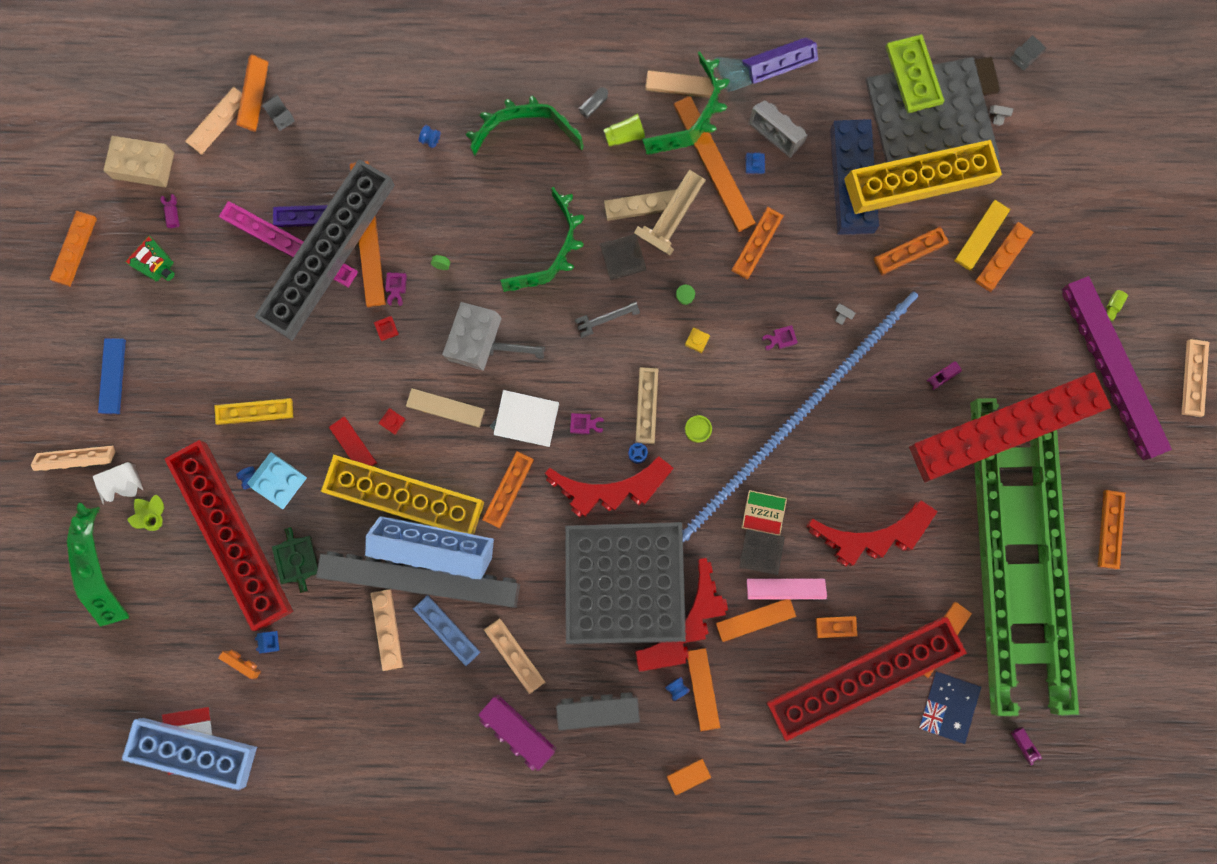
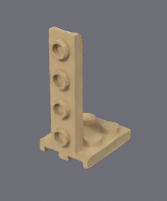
[634,170,706,256]

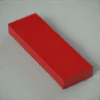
[329,416,377,466]

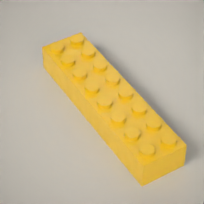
[844,140,1002,214]
[321,455,484,535]

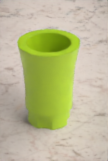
[604,114,645,146]

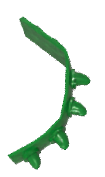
[643,52,729,155]
[466,96,584,156]
[500,187,584,292]
[67,503,129,627]

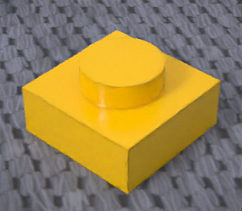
[685,327,710,353]

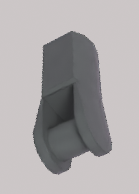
[579,87,608,118]

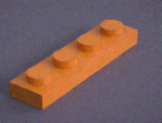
[50,211,97,287]
[975,222,1034,292]

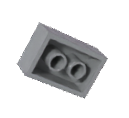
[442,302,502,371]

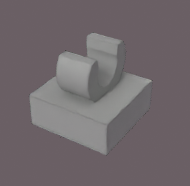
[989,105,1013,125]
[835,303,856,325]

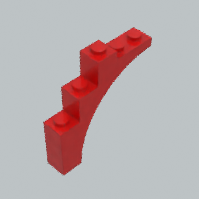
[545,456,674,518]
[806,500,938,567]
[635,558,728,672]

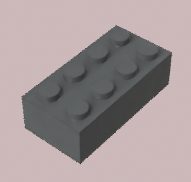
[556,692,640,730]

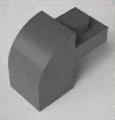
[1010,35,1047,71]
[261,94,295,131]

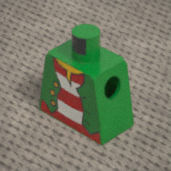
[125,236,175,282]

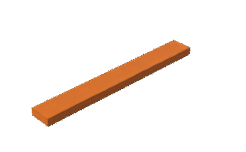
[674,96,756,232]
[350,161,386,307]

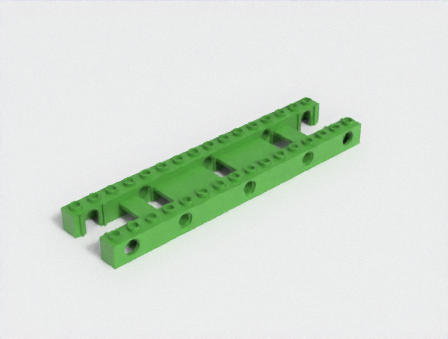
[970,398,1079,716]

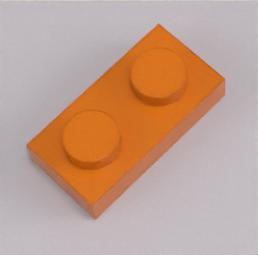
[815,616,857,638]
[219,650,261,679]

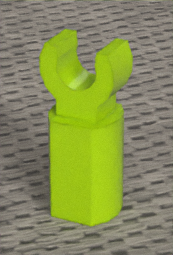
[1106,290,1128,321]

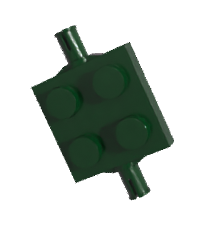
[272,527,318,593]

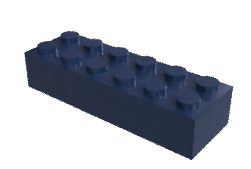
[830,119,879,235]

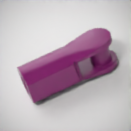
[926,361,962,390]
[1011,727,1042,765]

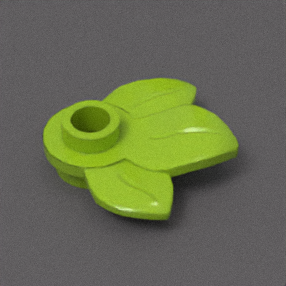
[127,495,164,531]

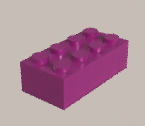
[478,695,556,771]

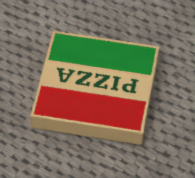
[741,490,787,536]

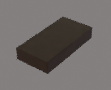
[974,57,1000,96]

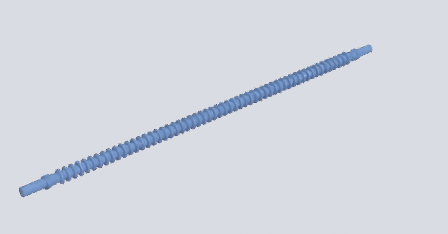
[683,291,918,542]

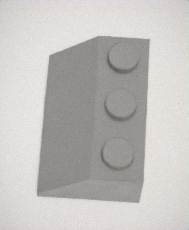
[749,100,807,158]

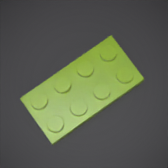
[886,34,944,113]

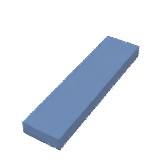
[413,595,481,666]

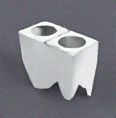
[93,462,143,504]

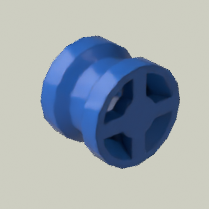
[419,125,440,148]
[628,443,648,464]
[236,466,256,489]
[665,677,690,701]

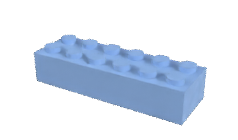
[365,516,494,579]
[122,718,257,790]

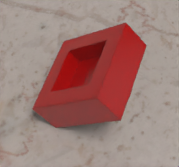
[374,316,399,341]
[378,408,406,435]

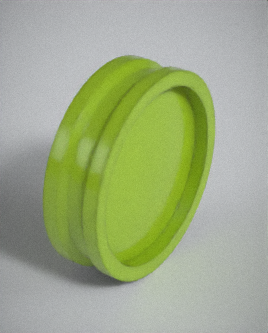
[685,415,712,443]

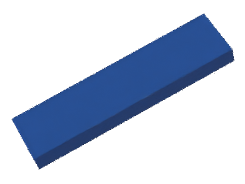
[98,338,126,414]

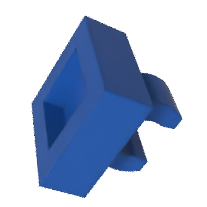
[746,153,765,174]
[255,631,279,654]

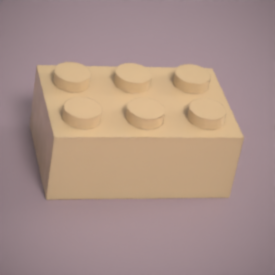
[103,136,174,187]

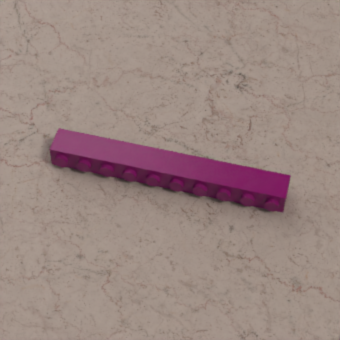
[1061,276,1172,461]

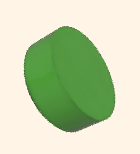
[431,255,451,270]
[676,285,695,304]

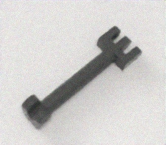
[575,301,640,338]
[489,337,545,359]

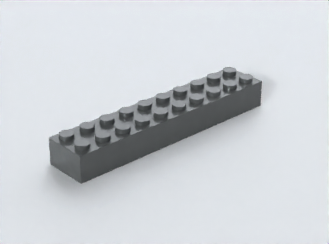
[254,159,395,341]
[316,551,520,608]

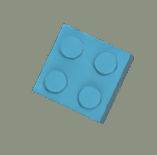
[247,452,307,509]

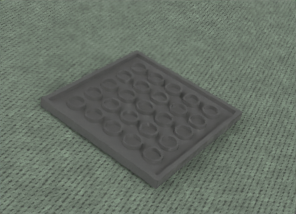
[865,57,1000,163]
[565,522,686,644]

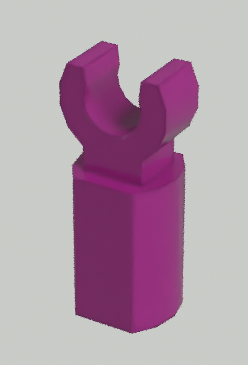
[161,194,180,228]

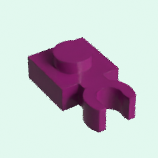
[386,273,407,306]
[762,325,798,350]
[570,413,604,434]

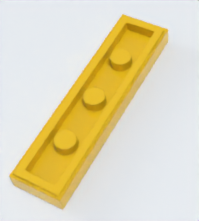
[954,200,1011,271]
[215,398,293,425]

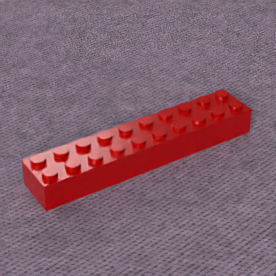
[909,372,1111,483]
[165,440,294,631]
[766,617,967,741]

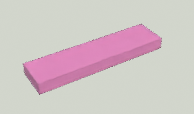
[746,579,827,599]

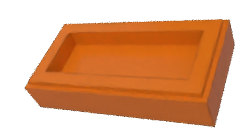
[667,759,711,795]

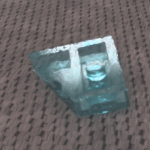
[716,57,753,92]

